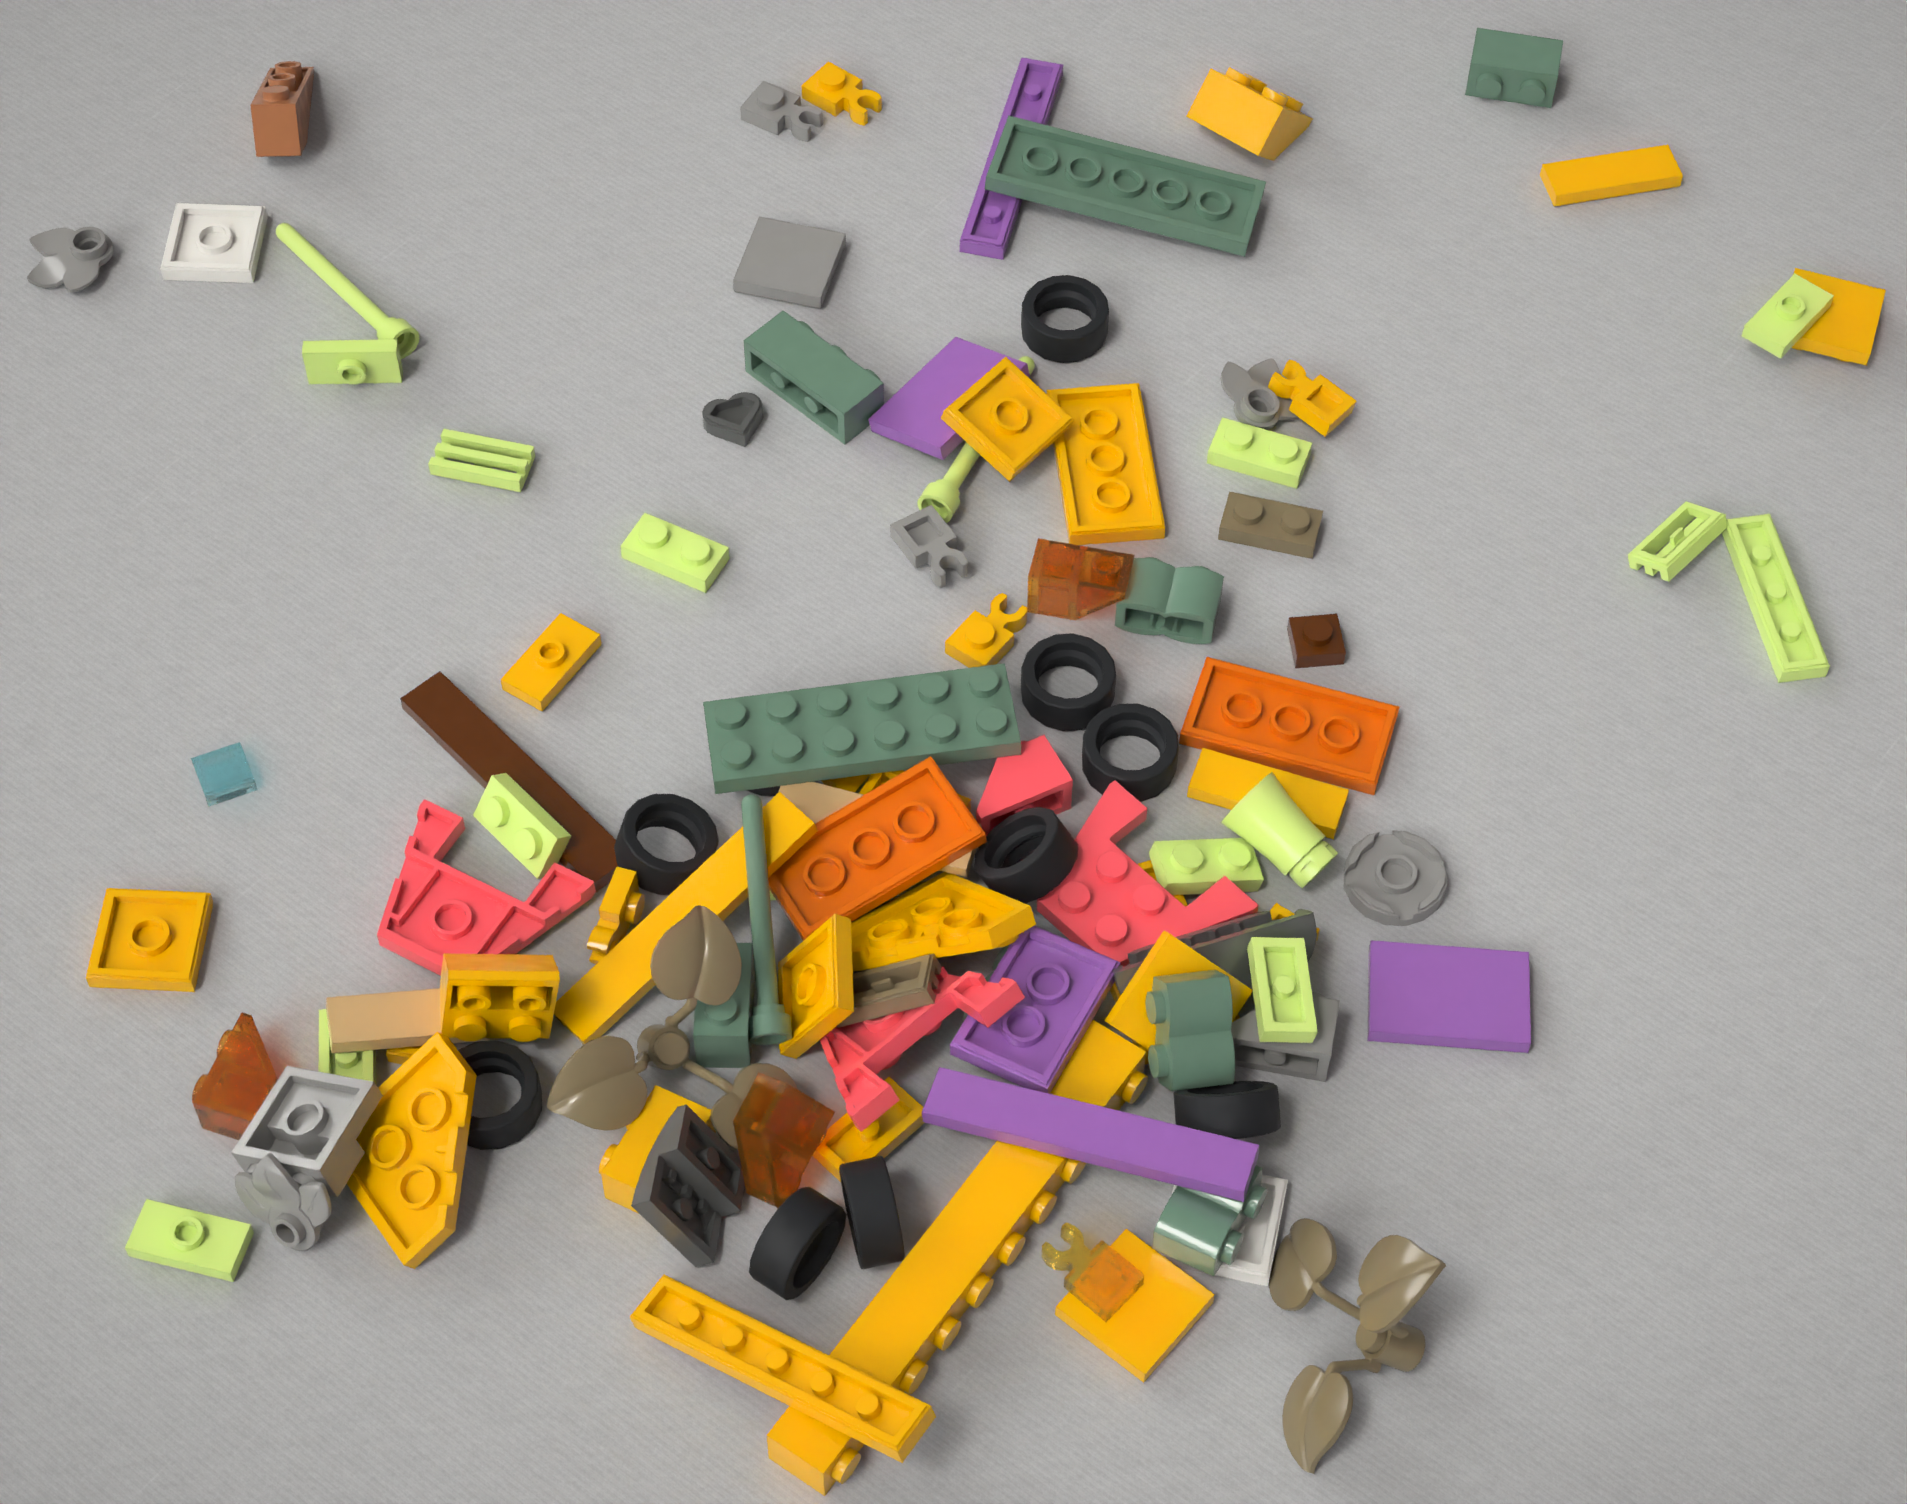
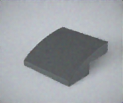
[631,1104,748,1267]

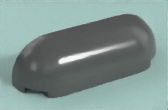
[1113,909,1317,996]

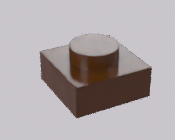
[1287,613,1346,669]

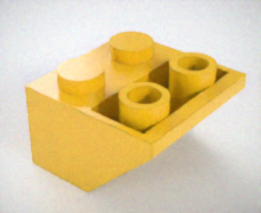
[1186,67,1313,161]
[440,953,560,1042]

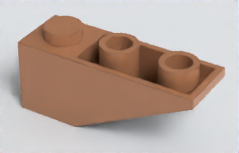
[250,61,314,157]

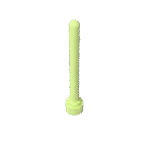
[276,223,419,359]
[917,356,1035,523]

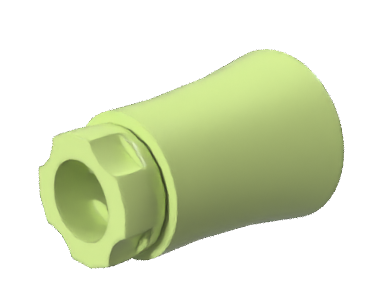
[1221,772,1338,889]

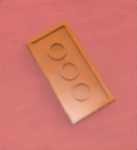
[1179,657,1400,795]
[768,756,987,941]

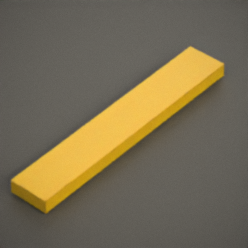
[554,792,818,1045]
[630,1274,936,1463]

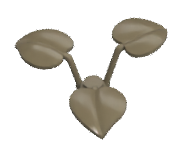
[547,905,801,1155]
[1269,1218,1446,1474]

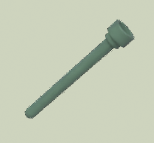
[741,794,792,1045]

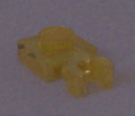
[1041,1222,1144,1322]

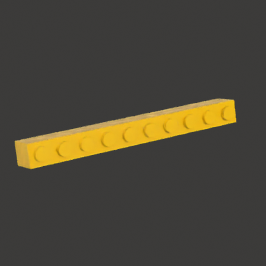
[766,1020,1148,1496]

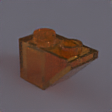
[1027,538,1135,620]
[192,1012,278,1140]
[733,1072,835,1209]

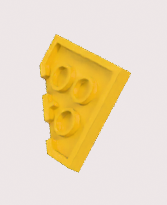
[851,872,1036,972]
[346,1032,477,1269]

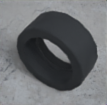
[1021,275,1109,363]
[1021,633,1116,731]
[1082,703,1179,802]
[614,794,719,895]
[974,807,1078,904]
[458,1040,542,1150]
[1173,1081,1281,1139]
[839,1156,905,1269]
[749,1187,847,1300]

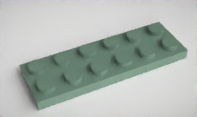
[984,115,1266,257]
[703,663,1021,794]

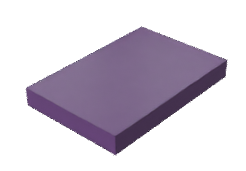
[868,337,1030,460]
[950,926,1120,1094]
[1367,940,1531,1053]

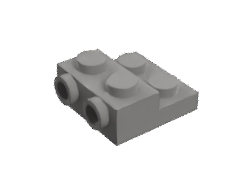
[231,1066,383,1197]

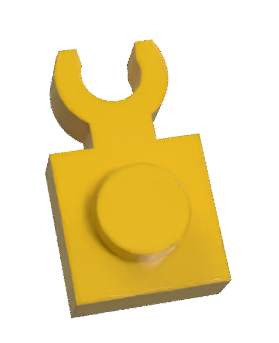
[801,61,882,126]
[1268,359,1357,437]
[945,593,1028,668]
[587,867,645,964]

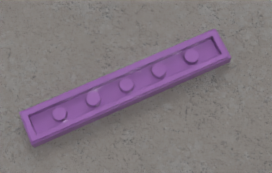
[959,57,1063,260]
[922,1067,1259,1202]

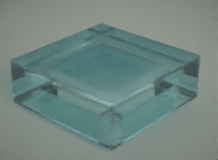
[191,742,258,807]

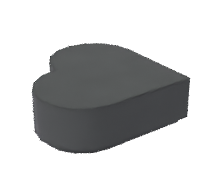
[702,392,763,447]

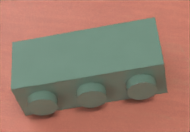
[743,310,884,445]

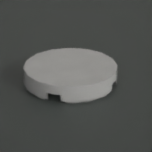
[1344,830,1448,926]

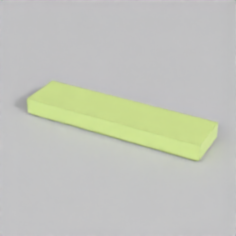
[1722,514,1830,683]

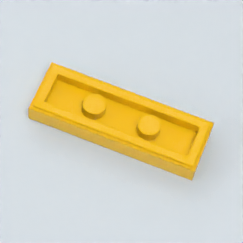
[1540,144,1683,206]
[1187,748,1349,840]

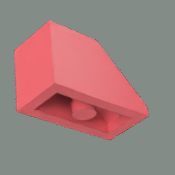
[976,735,1073,836]

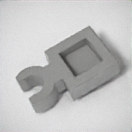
[740,81,823,142]
[890,505,967,588]

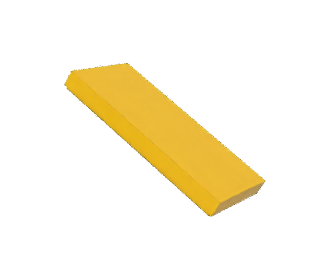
[1046,383,1165,546]

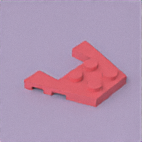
[1036,780,1259,967]
[377,799,596,976]
[820,966,1025,1132]

